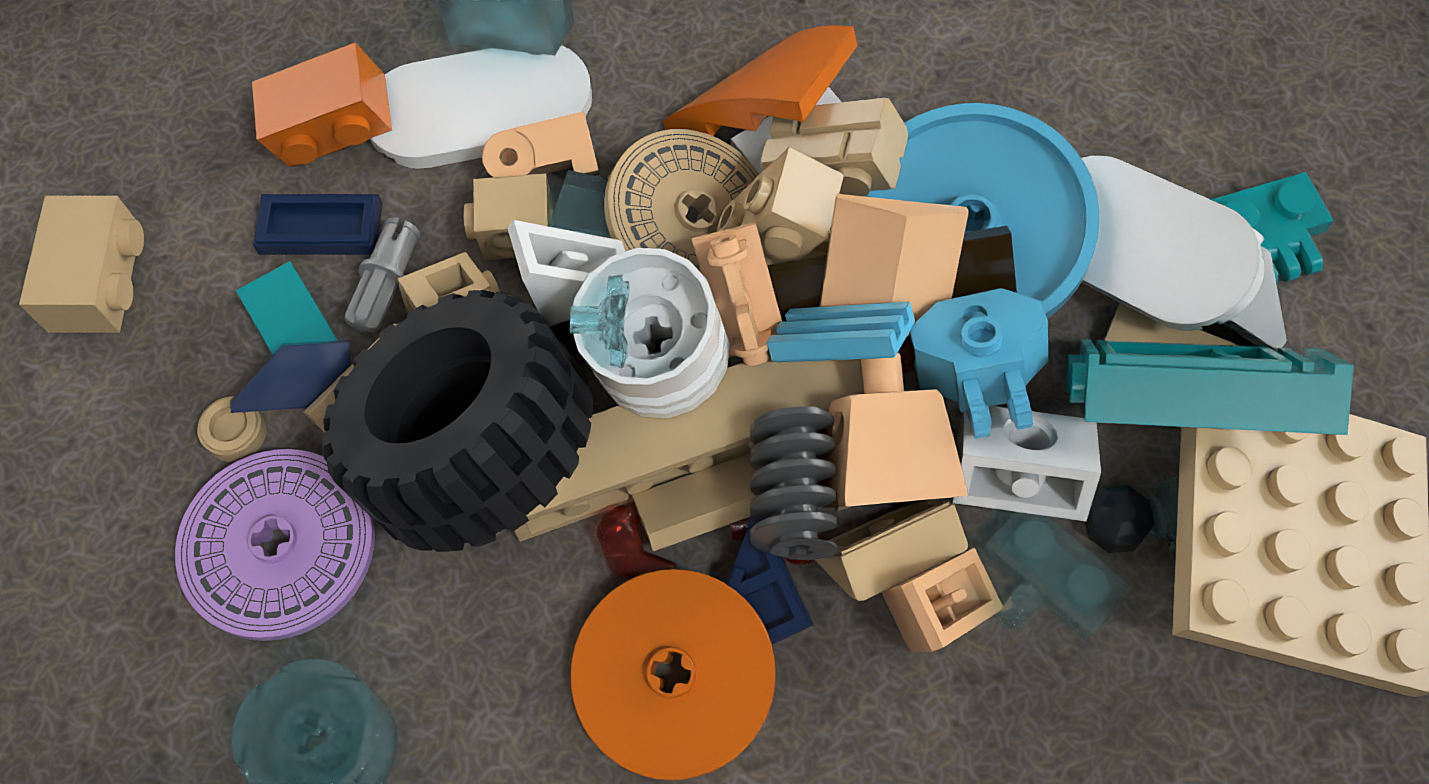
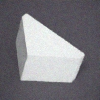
[507,220,625,327]

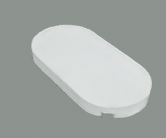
[370,40,592,169]
[1081,156,1264,331]

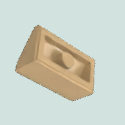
[815,500,968,601]

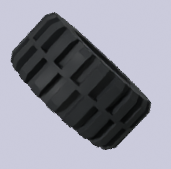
[322,290,593,552]

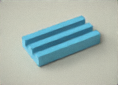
[766,301,915,363]

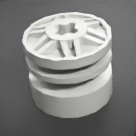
[571,248,730,418]

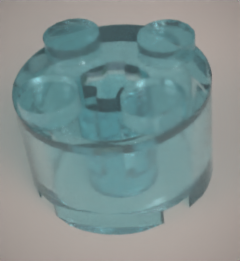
[232,659,398,784]

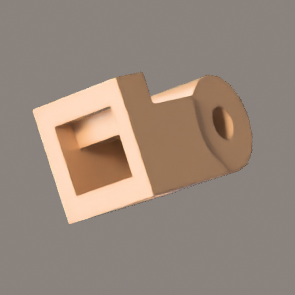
[482,111,600,183]

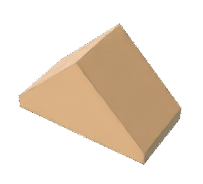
[881,547,1004,653]

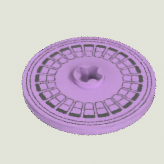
[175,449,375,641]

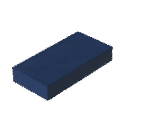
[253,194,383,255]

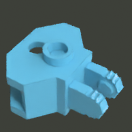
[910,288,1049,439]

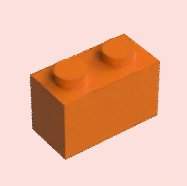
[252,42,392,167]

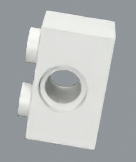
[953,406,1101,521]

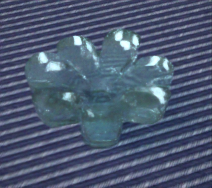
[570,274,630,368]

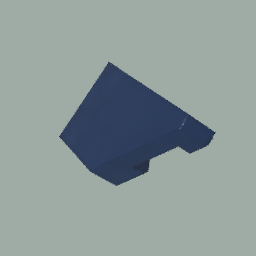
[230,340,351,413]
[726,515,814,645]

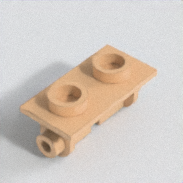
[692,222,782,366]

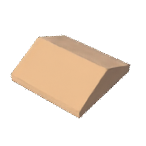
[819,194,969,337]

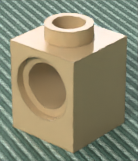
[464,174,554,260]

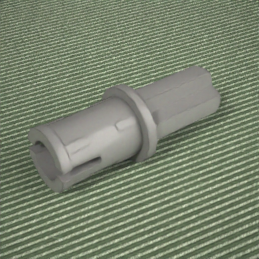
[344,217,421,334]

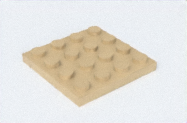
[1172,414,1429,697]

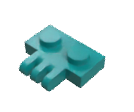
[1211,172,1334,285]

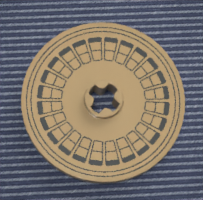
[604,129,759,273]

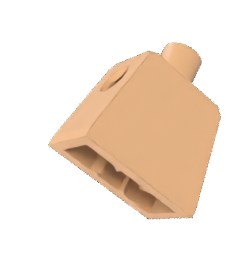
[823,353,967,508]

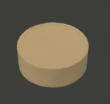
[197,396,267,462]

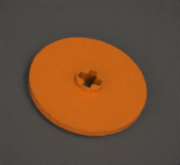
[571,569,776,780]

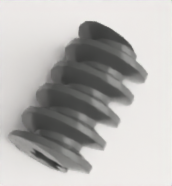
[750,406,837,560]

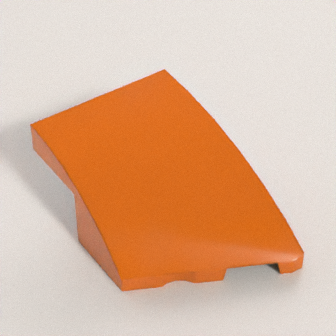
[662,25,857,136]

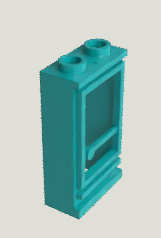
[1066,339,1354,435]

